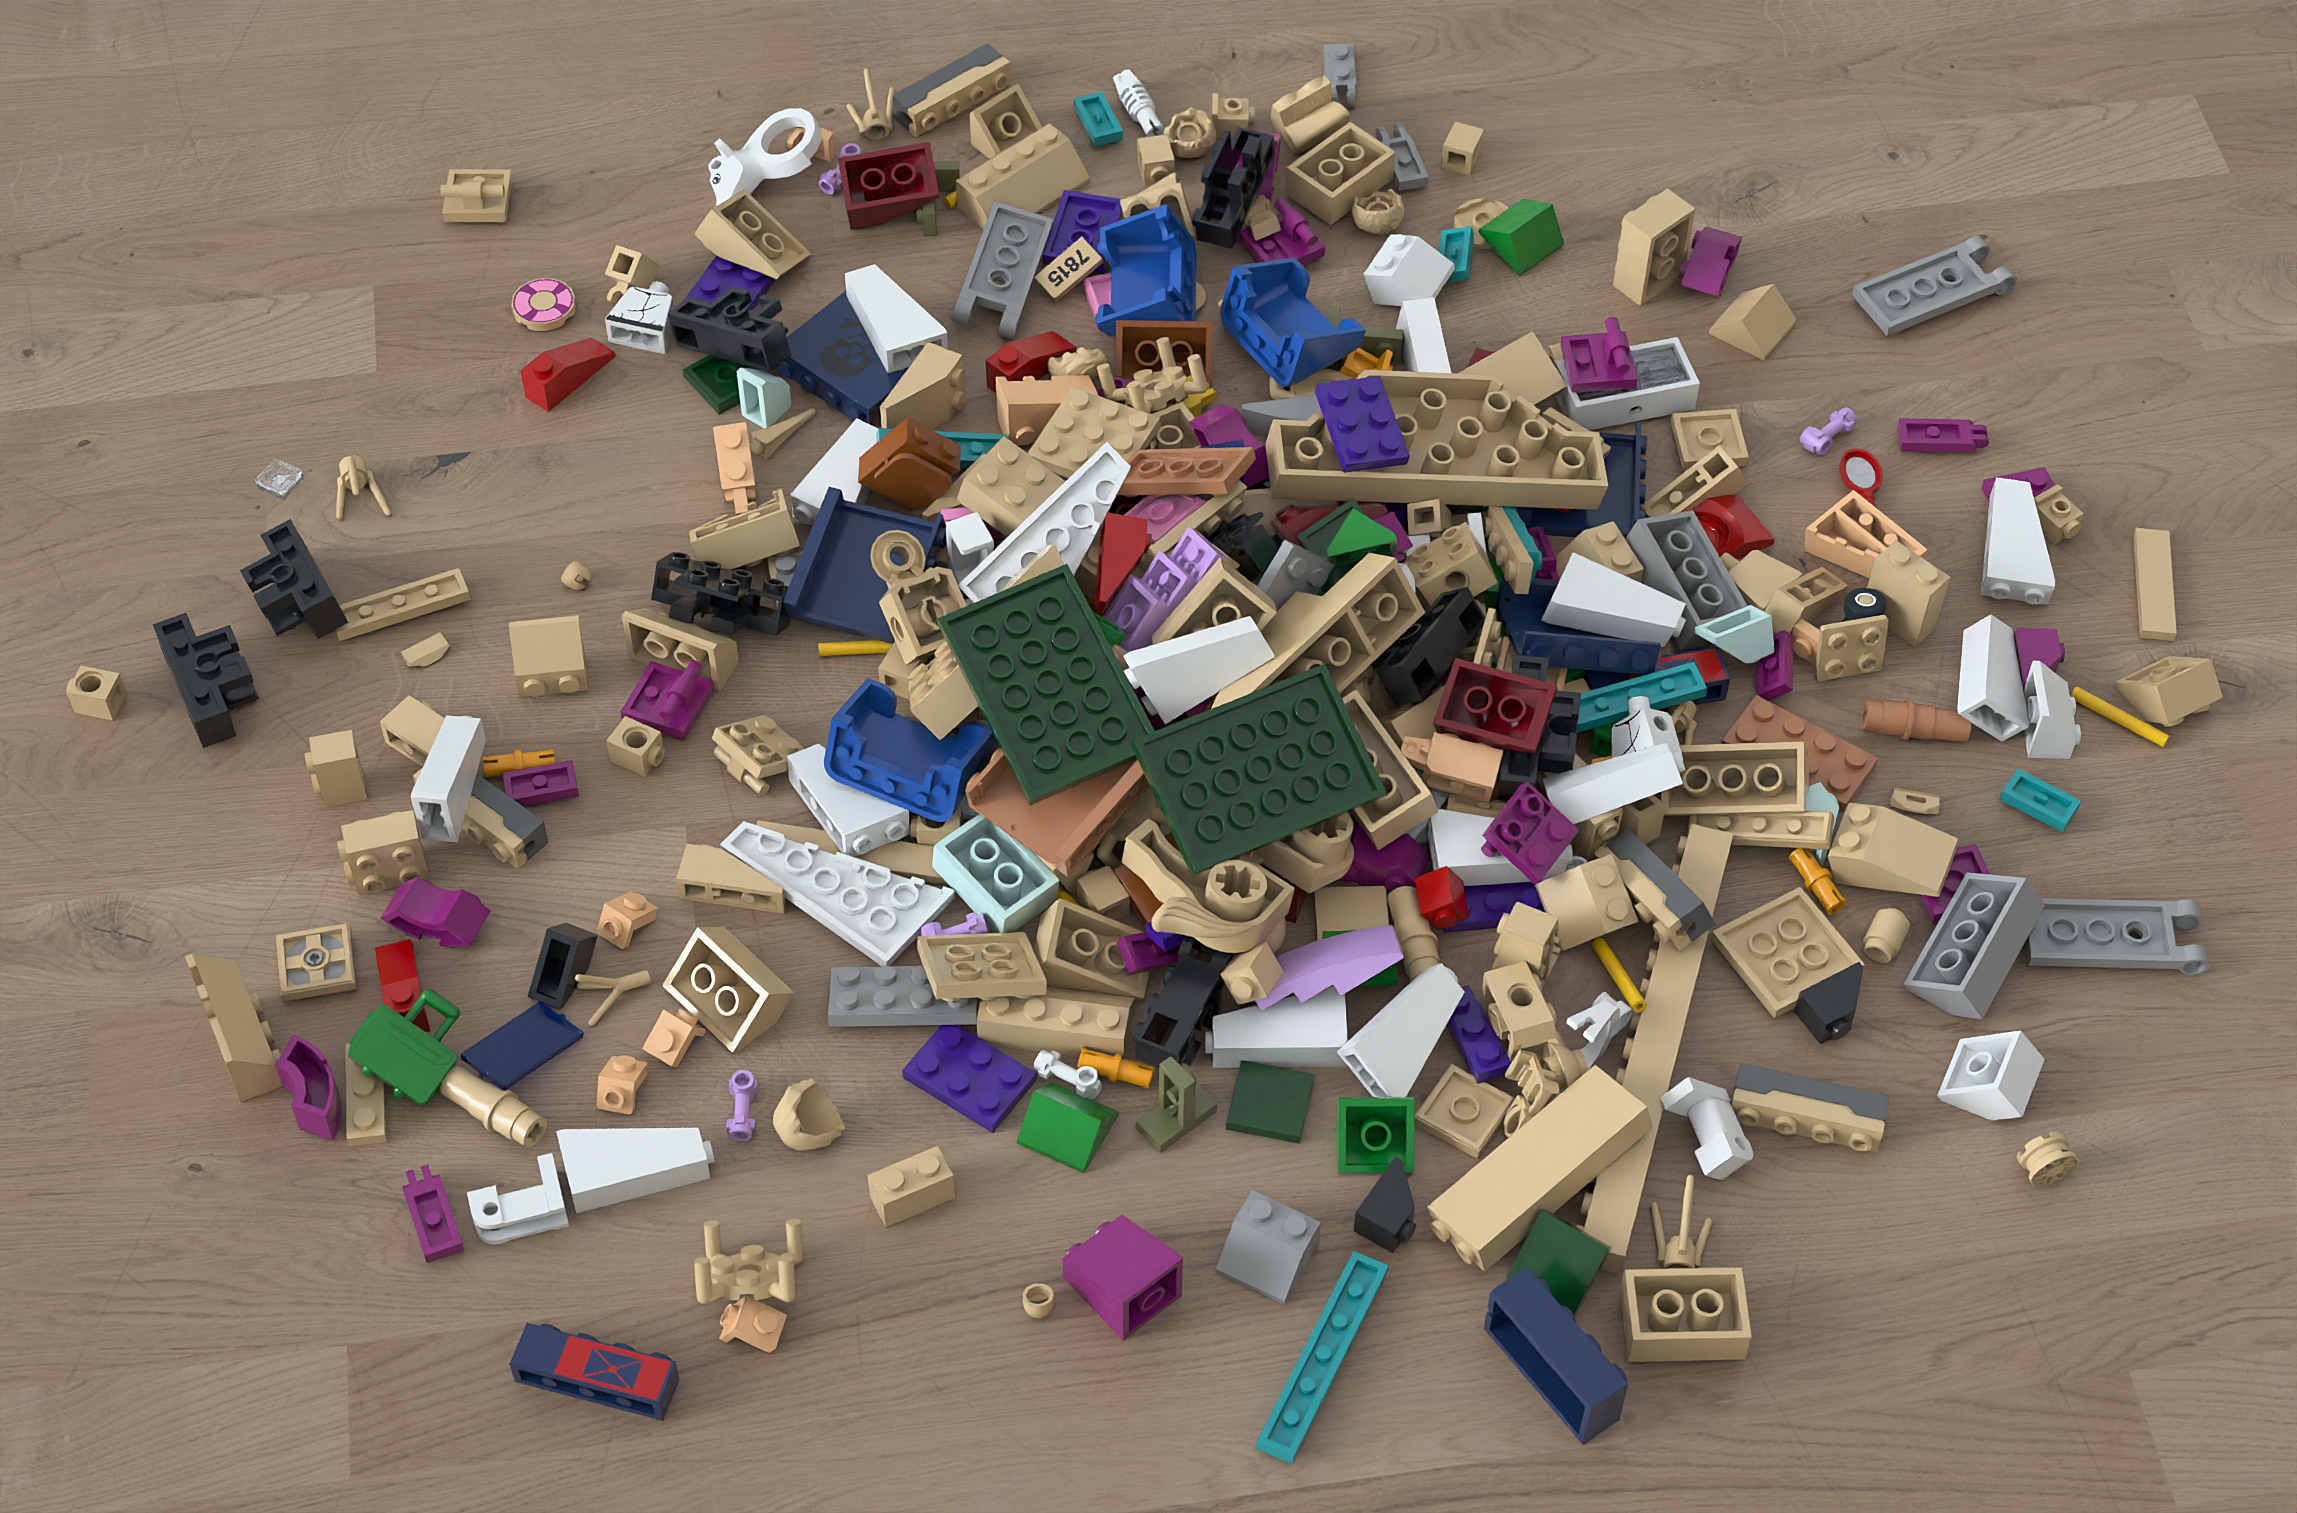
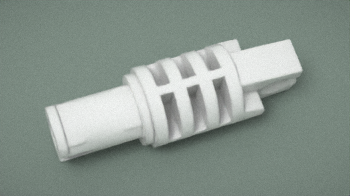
[1113,69,1165,137]

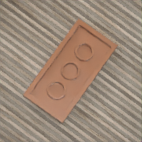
[1117,447,1256,497]
[1722,695,1879,812]

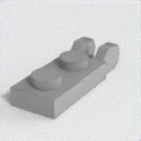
[1323,43,1356,107]
[1376,123,1429,191]

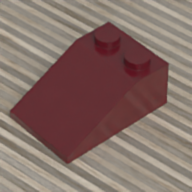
[838,142,940,230]
[1270,502,1388,548]
[1433,658,1558,753]

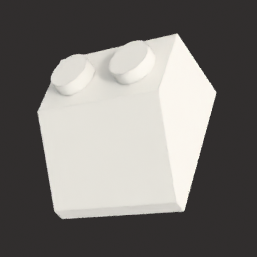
[1364,234,1455,306]
[2023,661,2081,759]
[1937,1030,2045,1121]

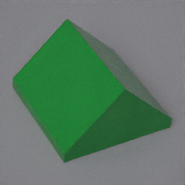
[1478,199,1564,276]
[1327,508,1397,567]
[1017,1083,1119,1173]
[1336,1097,1415,1173]

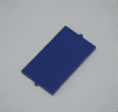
[461,1001,584,1091]

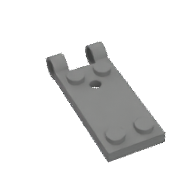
[952,201,1054,339]
[1852,236,2017,336]
[1257,540,1334,611]
[2026,898,2210,976]

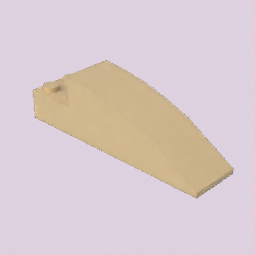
[1211,553,1425,709]

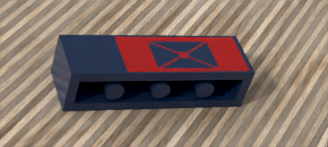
[1584,647,1730,711]
[510,1323,680,1421]

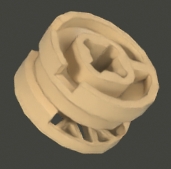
[2016,1131,2079,1187]

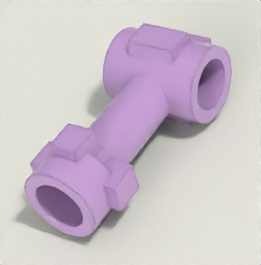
[818,143,861,195]
[1800,407,1857,456]
[920,912,989,936]
[726,1070,759,1142]

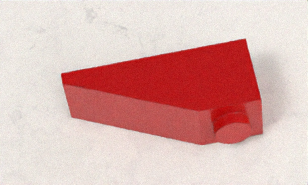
[985,331,1076,393]
[520,337,616,412]
[1093,513,1152,616]
[375,939,430,1032]

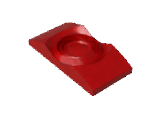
[1692,495,1775,560]

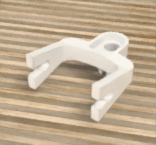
[1566,992,1634,1070]

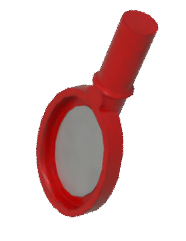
[1839,448,1883,507]

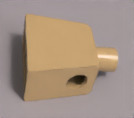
[1720,550,1802,612]

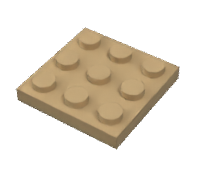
[1028,387,1161,478]
[1710,887,1865,1019]
[917,932,1047,1002]

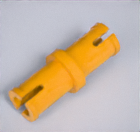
[483,749,555,778]
[1789,848,1847,915]
[1077,1047,1155,1089]

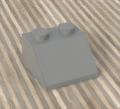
[1216,1190,1321,1305]

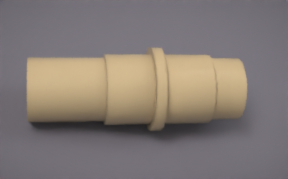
[1387,886,1441,982]
[440,1066,547,1148]

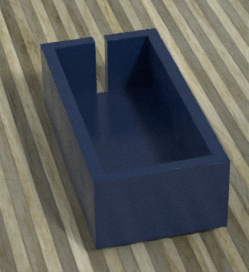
[1484,1267,1628,1445]

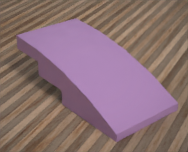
[1103,526,1227,653]
[1255,925,1404,1011]

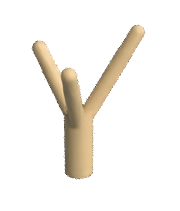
[575,970,651,1026]

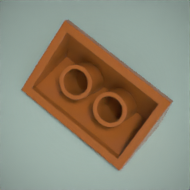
[1115,320,1213,386]

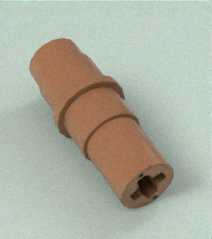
[1860,699,1971,743]

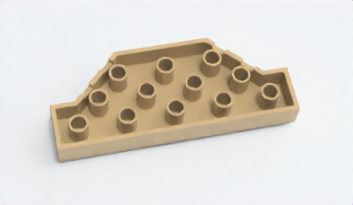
[1266,370,1608,510]

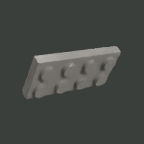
[828,965,977,1027]

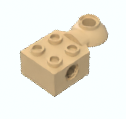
[1403,522,1498,611]
[870,530,967,665]
[1480,961,1588,1096]

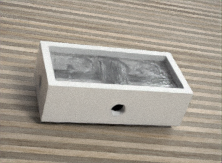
[1555,337,1700,430]

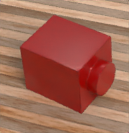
[1415,866,1469,930]

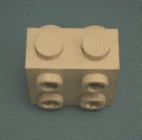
[337,810,430,895]

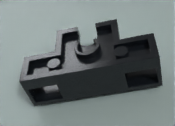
[1192,127,1275,249]
[667,287,791,372]
[1207,512,1283,582]
[240,519,349,639]
[651,552,790,635]
[1371,587,1486,706]
[153,613,259,748]
[1498,655,1581,800]
[1131,937,1235,1068]

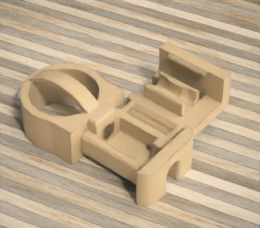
[1210,195,1281,241]
[1504,1049,1559,1137]

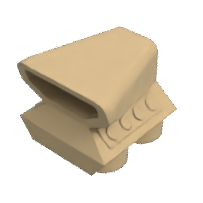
[1270,75,1350,155]
[1120,172,1197,241]

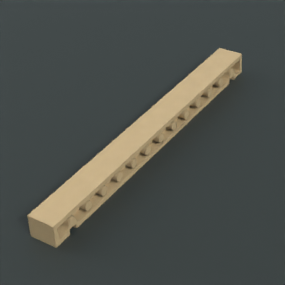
[1577,823,1733,1275]

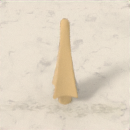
[750,408,816,460]

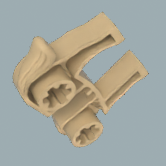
[1122,812,1354,953]

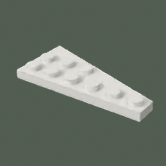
[958,442,1131,603]
[720,821,955,966]

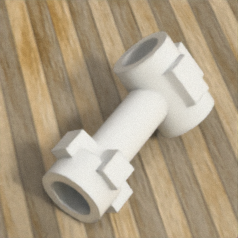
[1034,1050,1102,1100]

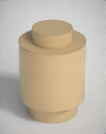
[1863,908,1910,963]

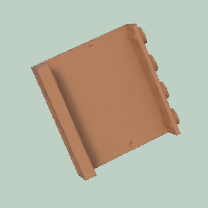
[965,748,1150,877]

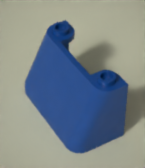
[1095,204,1196,336]
[1220,258,1366,386]
[824,678,994,822]

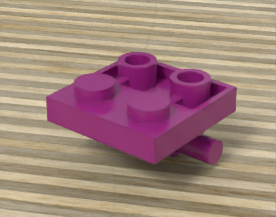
[1239,198,1325,265]
[1560,317,1638,393]
[621,660,714,740]
[1481,781,1579,884]

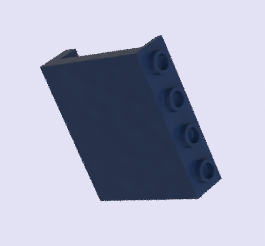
[1517,422,1647,538]
[783,487,947,644]

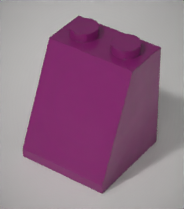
[1063,1215,1183,1340]

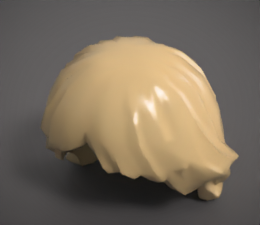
[773,1078,845,1151]

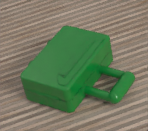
[348,989,460,1107]

